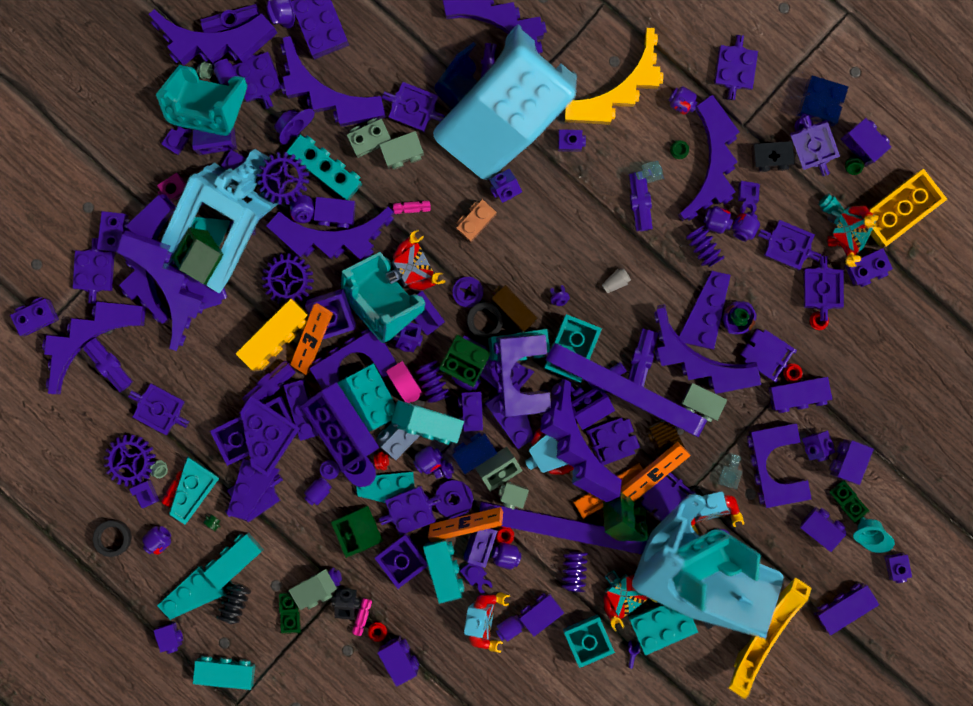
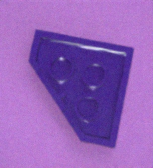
[240,396,300,477]

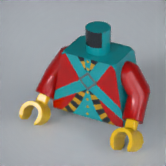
[828,206,878,267]
[603,570,657,631]

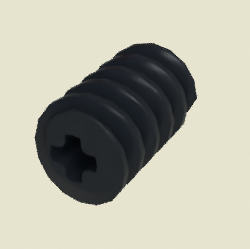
[215,581,252,624]

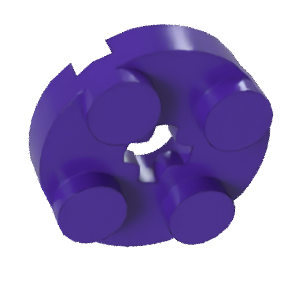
[435,480,473,519]

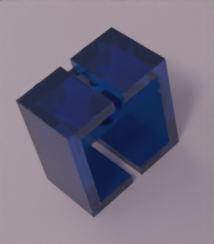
[797,75,849,127]
[452,432,498,475]

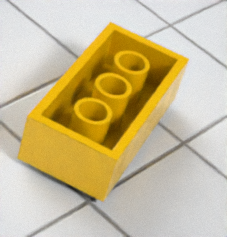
[869,169,947,248]
[236,299,309,371]

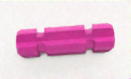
[393,201,431,214]
[352,598,372,636]

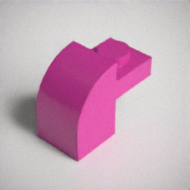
[386,361,424,403]

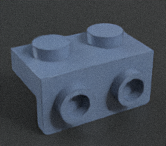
[376,422,420,460]

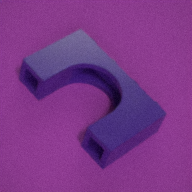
[310,328,398,390]
[493,333,551,417]
[747,423,812,508]

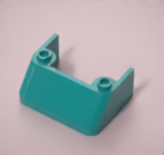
[672,529,760,611]

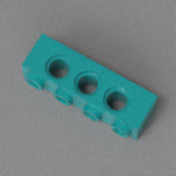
[287,134,362,200]

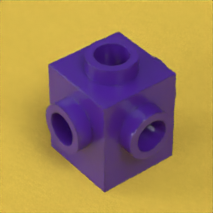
[489,169,522,203]
[394,322,423,352]
[802,430,835,462]

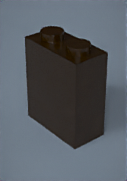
[492,285,538,332]

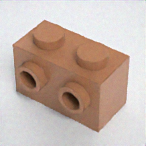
[456,199,497,242]

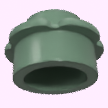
[197,60,213,79]
[149,460,168,478]

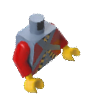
[385,230,445,290]

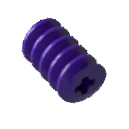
[686,226,725,268]
[416,360,450,403]
[561,551,588,592]

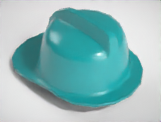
[853,517,895,553]

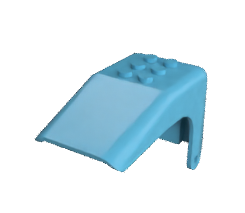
[433,24,577,180]
[632,494,784,638]

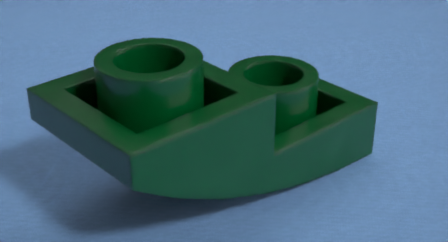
[829,480,870,524]
[279,593,301,634]

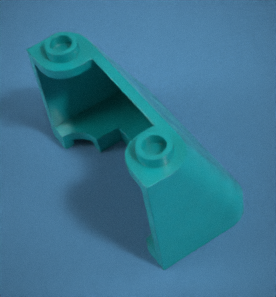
[156,65,247,136]
[341,252,425,343]

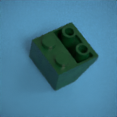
[172,227,224,285]
[439,335,491,387]
[603,492,648,541]
[331,506,383,558]

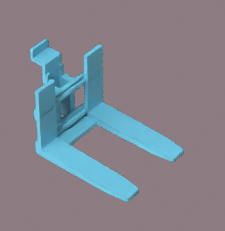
[161,149,278,293]

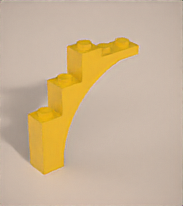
[564,28,663,125]
[728,577,811,699]

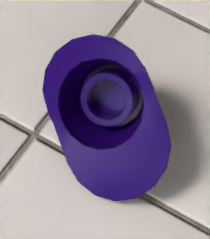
[267,0,295,28]
[274,109,315,145]
[339,456,376,487]

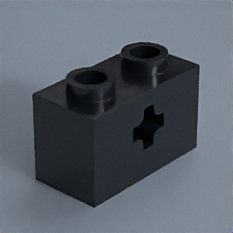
[751,141,794,172]

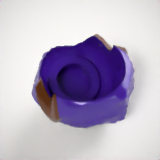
[723,301,757,334]

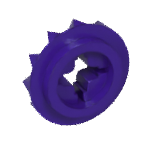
[453,277,483,307]

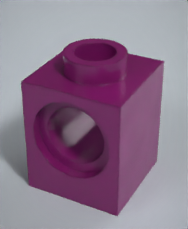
[157,173,186,203]

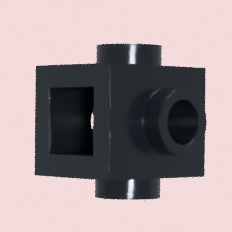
[332,588,360,620]

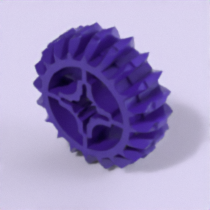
[257,152,309,205]
[262,254,314,304]
[104,435,156,487]

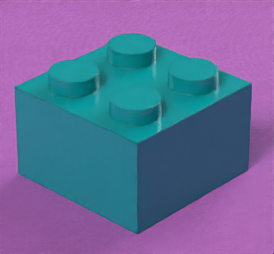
[563,614,615,668]

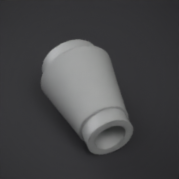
[602,268,631,293]

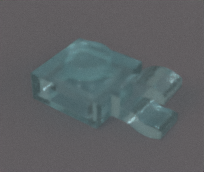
[636,161,664,183]
[718,453,743,490]

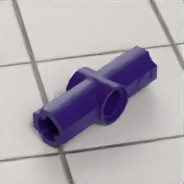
[201,4,260,33]
[629,172,653,232]
[628,329,658,387]
[83,338,133,392]
[242,360,297,404]

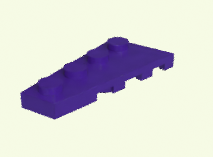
[679,271,731,350]
[463,336,534,390]

